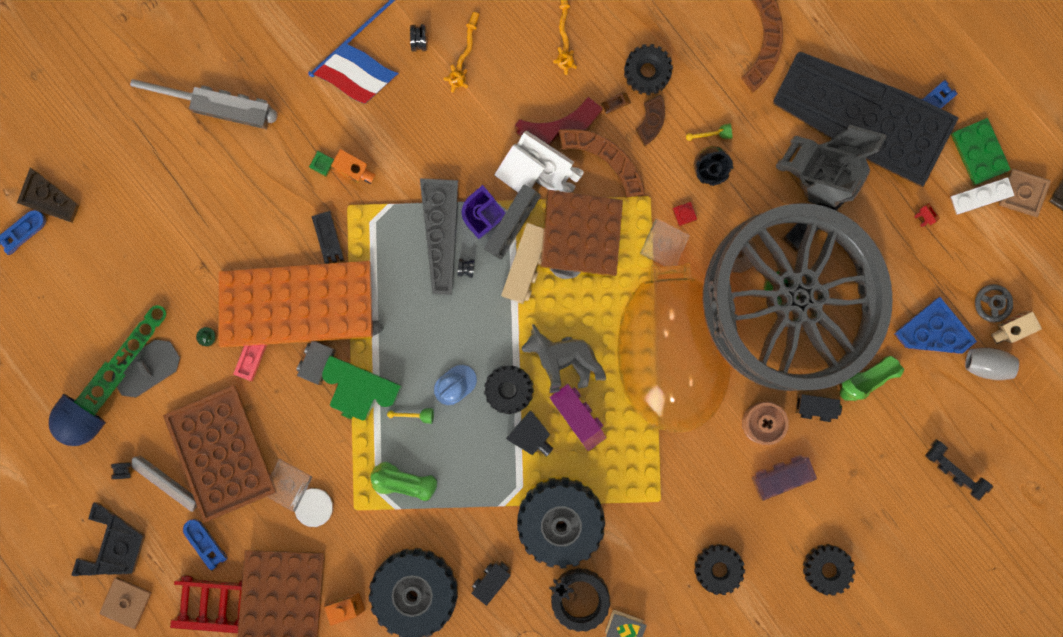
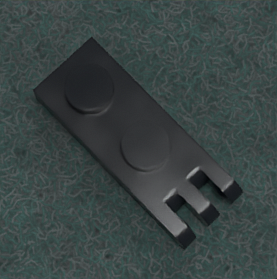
[311,211,344,264]

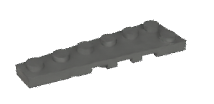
[420,178,458,295]

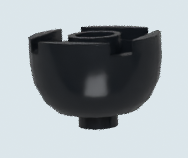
[693,146,733,186]

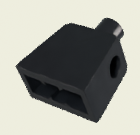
[506,410,554,457]

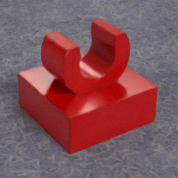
[914,203,940,227]

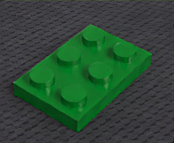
[951,118,1011,186]

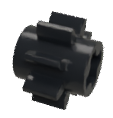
[549,576,574,602]

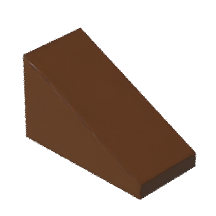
[602,92,631,114]

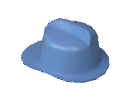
[434,365,477,405]

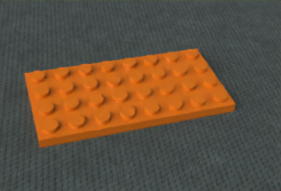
[219,261,373,348]

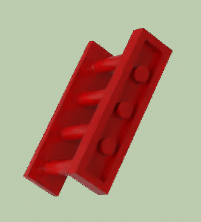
[170,576,242,634]

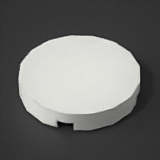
[294,488,333,527]

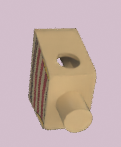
[991,311,1042,344]

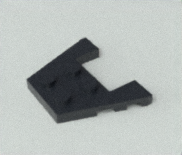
[71,502,145,576]

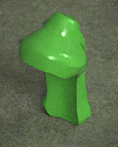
[840,356,904,401]
[370,462,437,501]

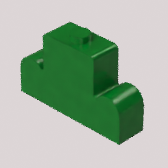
[322,356,403,421]

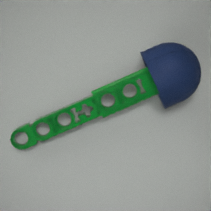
[49,305,166,446]

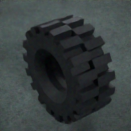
[624,44,673,95]
[484,366,534,414]
[694,544,745,595]
[803,544,856,596]

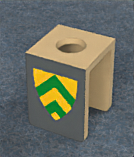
[605,610,647,637]

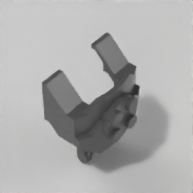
[776,125,887,207]

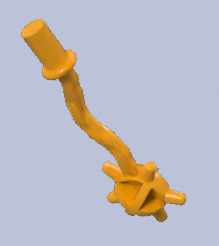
[553,0,577,75]
[443,12,479,93]

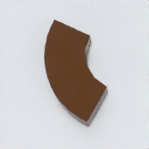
[636,95,665,147]

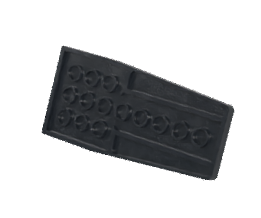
[773,52,959,187]

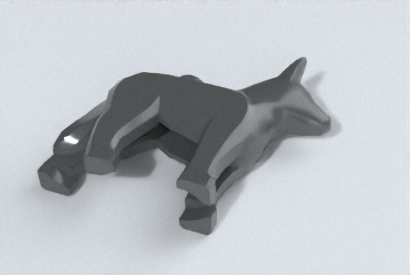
[522,324,606,393]

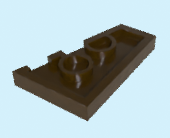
[17,168,79,223]

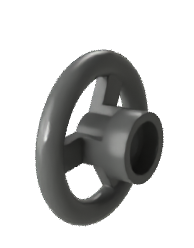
[975,284,1013,322]

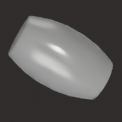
[965,348,1019,380]

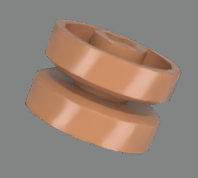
[742,402,788,445]

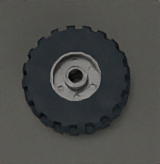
[517,477,605,569]
[369,548,458,637]

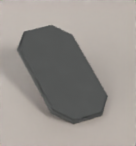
[112,340,180,398]

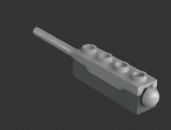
[130,79,278,130]

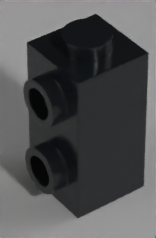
[795,394,842,422]
[471,561,511,606]

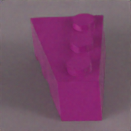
[549,384,606,451]

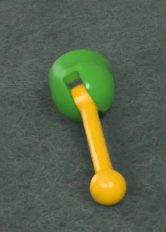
[686,123,732,141]
[387,408,434,424]

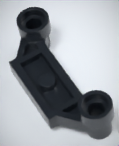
[925,439,993,501]

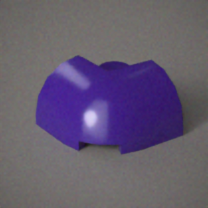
[461,185,506,240]

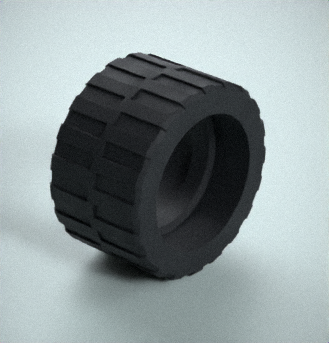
[551,568,610,632]

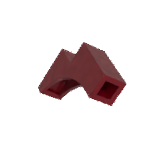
[515,97,603,146]

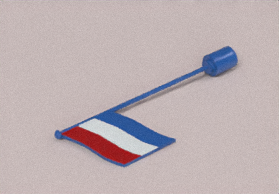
[308,0,399,104]

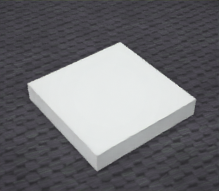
[495,144,546,192]

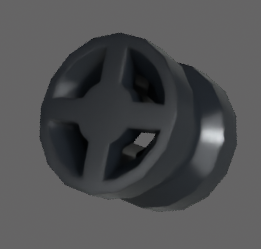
[457,258,475,278]
[111,462,131,479]

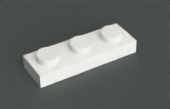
[950,178,1014,215]

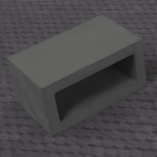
[296,341,336,385]

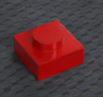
[672,202,697,227]

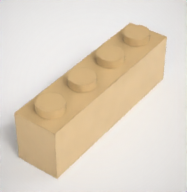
[501,223,544,304]

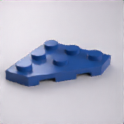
[894,297,977,354]

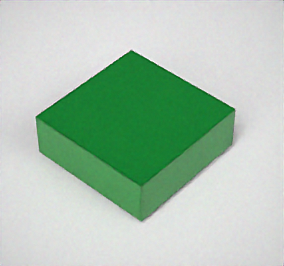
[309,151,334,177]

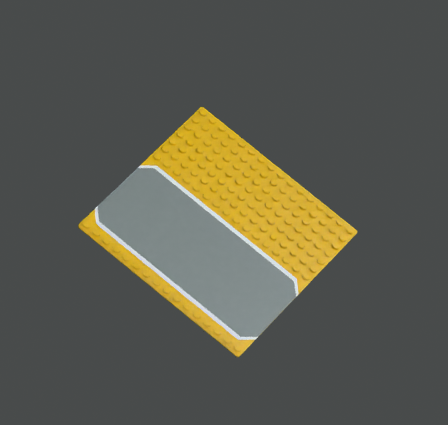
[347,196,661,510]

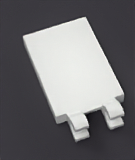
[517,131,584,193]

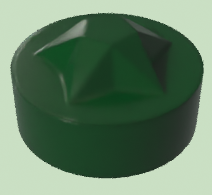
[196,327,217,347]

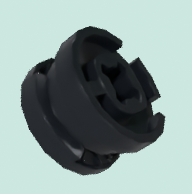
[410,24,428,52]

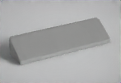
[132,456,197,512]

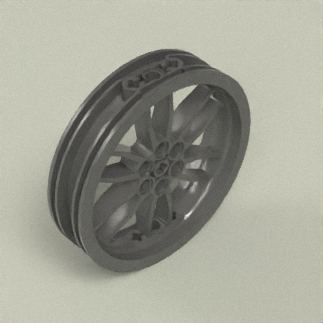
[703,203,893,391]

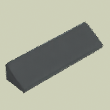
[484,184,541,259]

